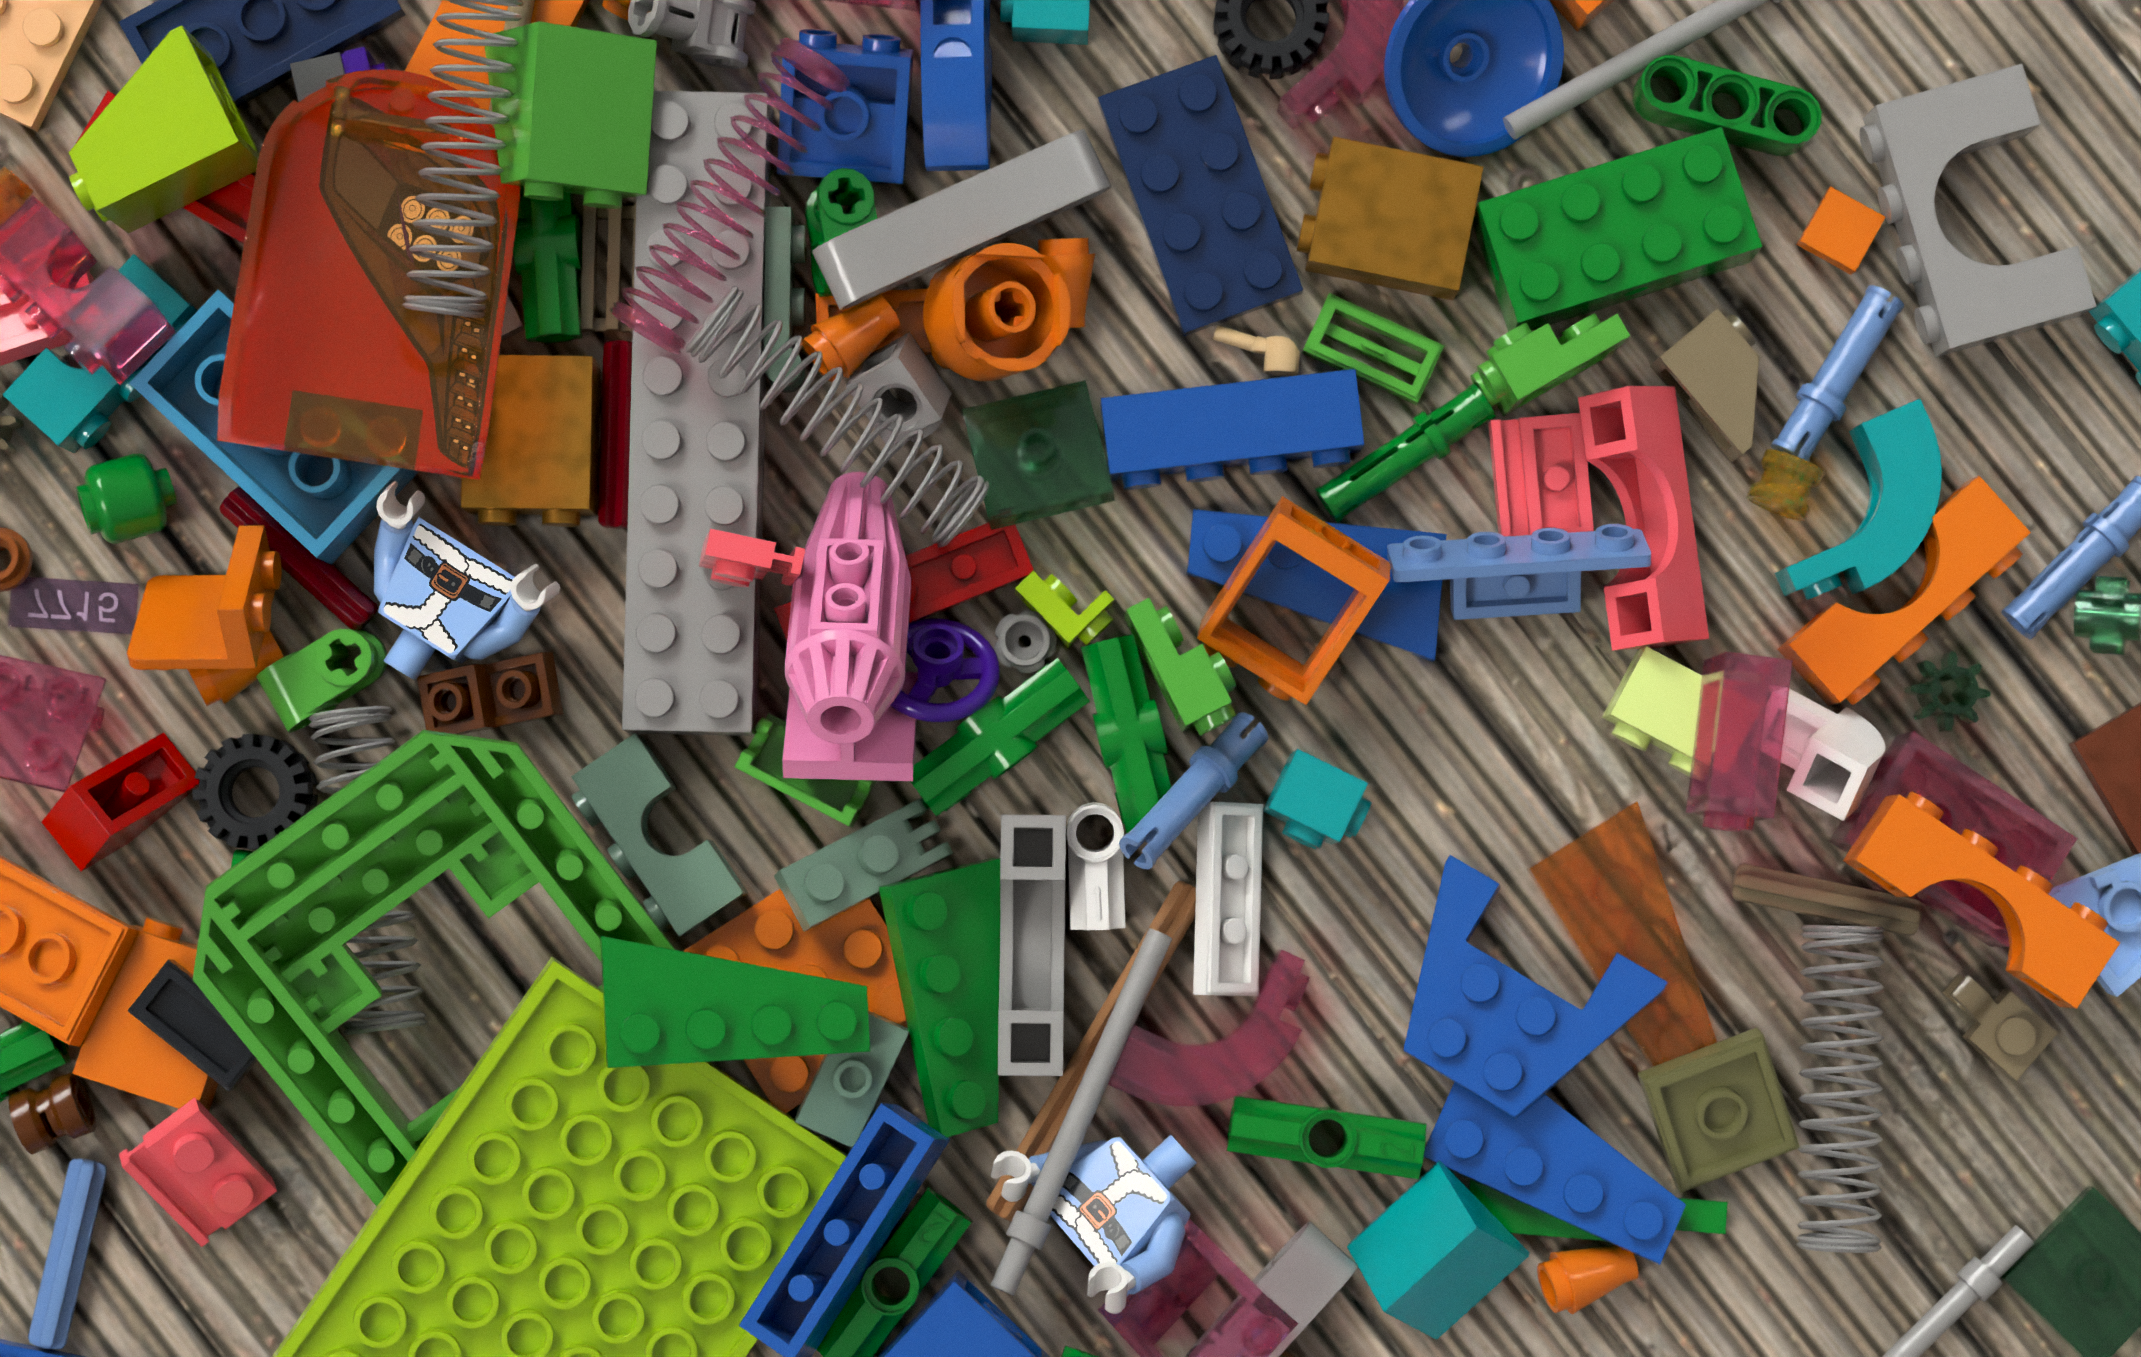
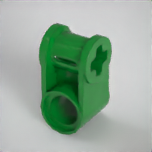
[805,168,877,297]

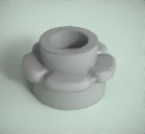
[994,610,1057,673]

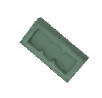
[795,1011,909,1148]

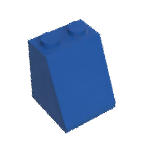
[877,1270,1050,1357]

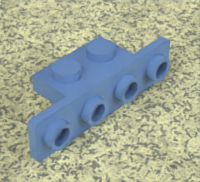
[1387,524,1651,620]

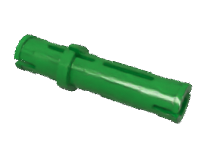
[1315,384,1496,523]

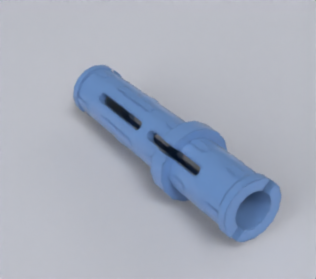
[1770,285,1904,467]
[2001,476,2141,639]
[1119,712,1268,870]

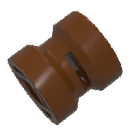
[8,1072,96,1155]

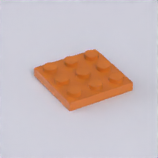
[684,889,909,1113]

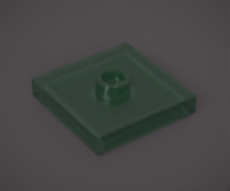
[962,380,1115,530]
[2000,1186,2141,1357]

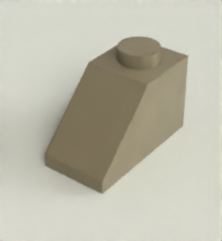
[1650,308,1759,462]

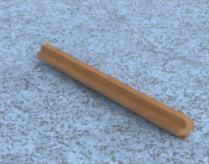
[986,880,1196,1221]

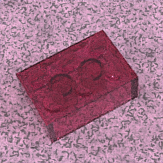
[1829,731,2078,947]

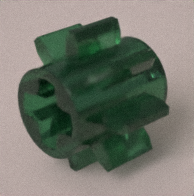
[2074,576,2141,655]
[1904,651,1991,732]

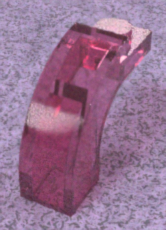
[1277,0,1404,130]
[1108,949,1310,1107]

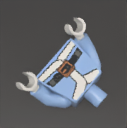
[374,481,560,681]
[991,1134,1197,1314]

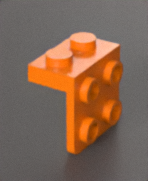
[127,525,282,670]

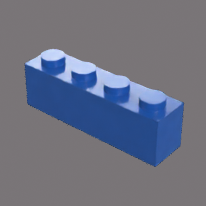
[1100,369,1365,490]
[739,1103,950,1357]

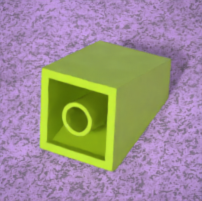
[68,25,262,234]

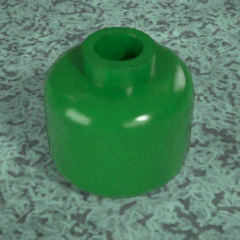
[76,453,177,544]

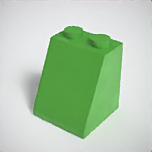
[485,21,657,209]

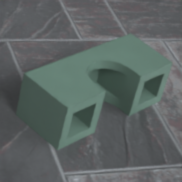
[571,733,748,937]

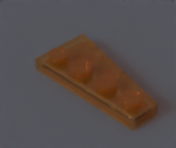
[1527,801,1717,1067]

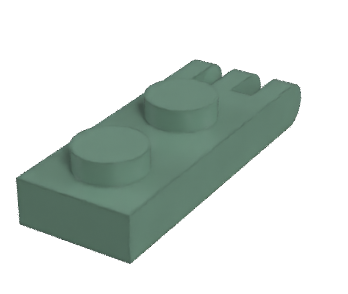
[774,798,953,932]

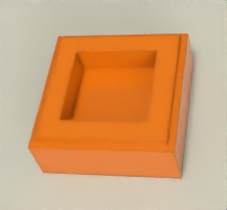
[1796,186,1886,275]

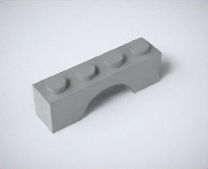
[998,814,1066,1076]

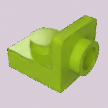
[1015,571,1114,648]

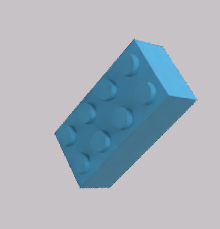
[129,290,418,565]

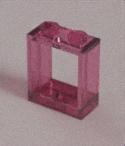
[1686,652,1793,832]
[1098,1218,1298,1357]

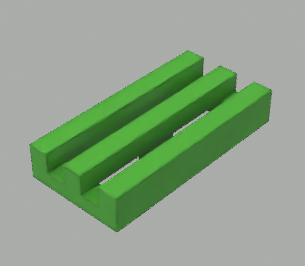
[1302,293,1445,405]

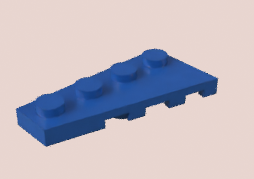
[1187,509,1447,662]
[1424,1082,1686,1265]

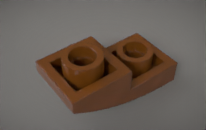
[417,652,564,735]

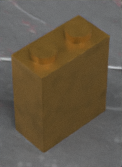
[1296,136,1484,301]
[461,355,600,527]

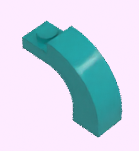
[1774,399,1942,600]

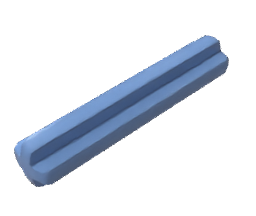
[28,1158,107,1349]

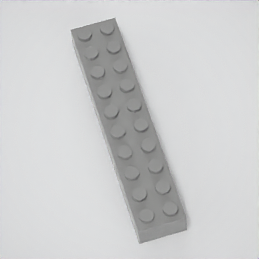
[622,91,773,736]

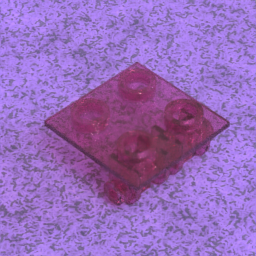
[0,655,106,793]

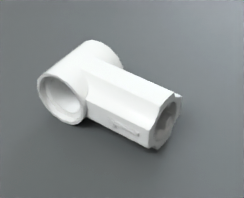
[1066,802,1126,930]

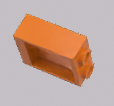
[1197,496,1391,705]

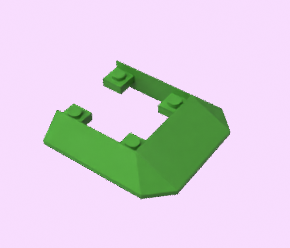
[193,730,676,1207]

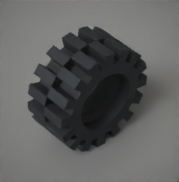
[1213,0,1329,80]
[193,734,318,850]

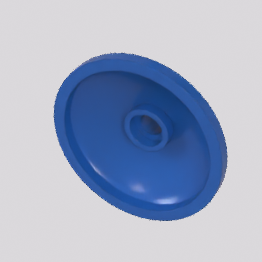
[1384,0,1564,157]

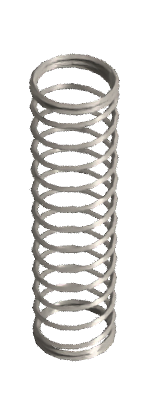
[402,0,524,318]
[686,286,989,548]
[308,706,428,1035]
[1796,925,1885,1253]

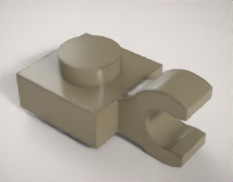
[1941,974,2058,1081]

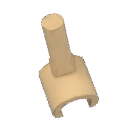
[1213,325,1300,377]

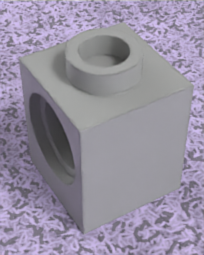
[846,332,952,445]

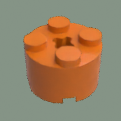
[923,243,1071,381]

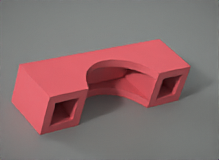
[1578,386,1709,651]

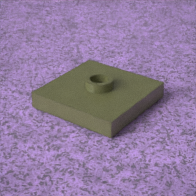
[1637,1027,1800,1193]

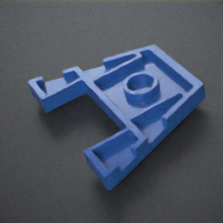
[1403,855,1668,1119]

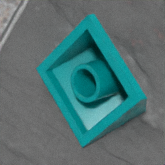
[1347,1160,1530,1340]

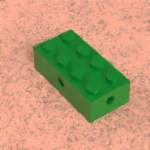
[1472,127,1762,332]

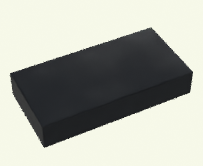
[128,959,257,1091]

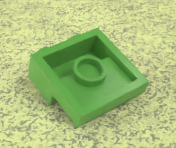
[1470,313,1630,417]
[1124,598,1237,736]

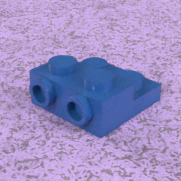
[777,29,914,184]

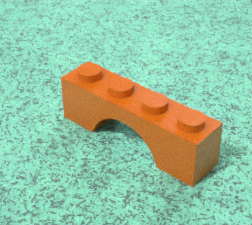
[1777,476,2031,706]
[1843,792,2120,1009]

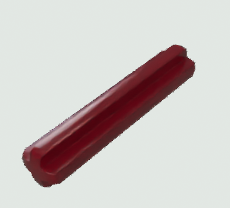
[598,340,632,529]
[219,486,378,630]

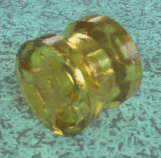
[1746,449,1825,521]

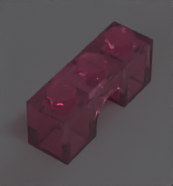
[0,195,176,385]

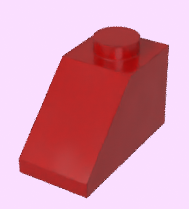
[41,732,200,872]

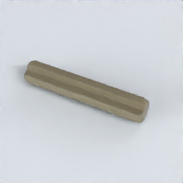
[1732,863,1922,936]

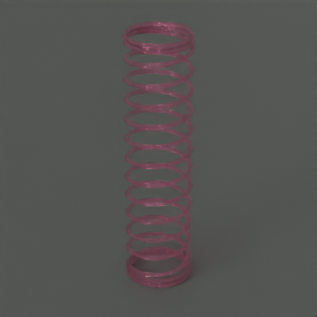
[610,38,850,355]

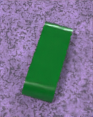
[1632,55,1822,156]

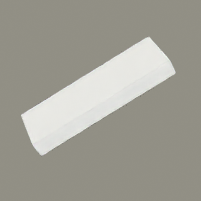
[1193,802,1263,996]

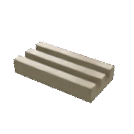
[580,204,636,333]

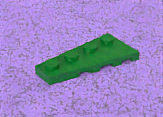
[879,858,1000,1138]
[600,936,870,1068]

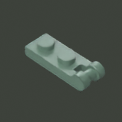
[764,206,807,393]

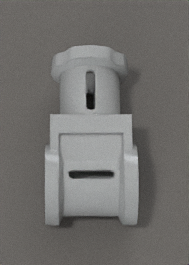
[628,0,756,69]

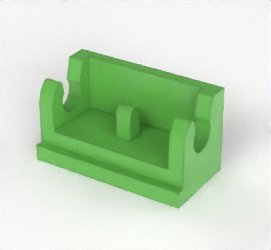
[734,713,877,828]

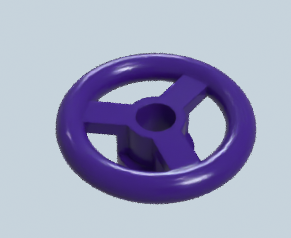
[891,618,1000,722]

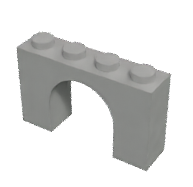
[1860,64,2097,358]

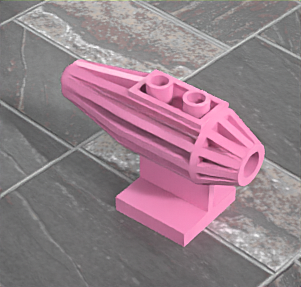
[782,472,918,781]

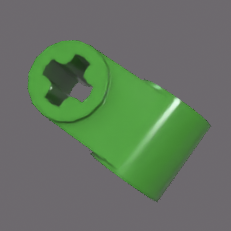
[256,629,387,733]

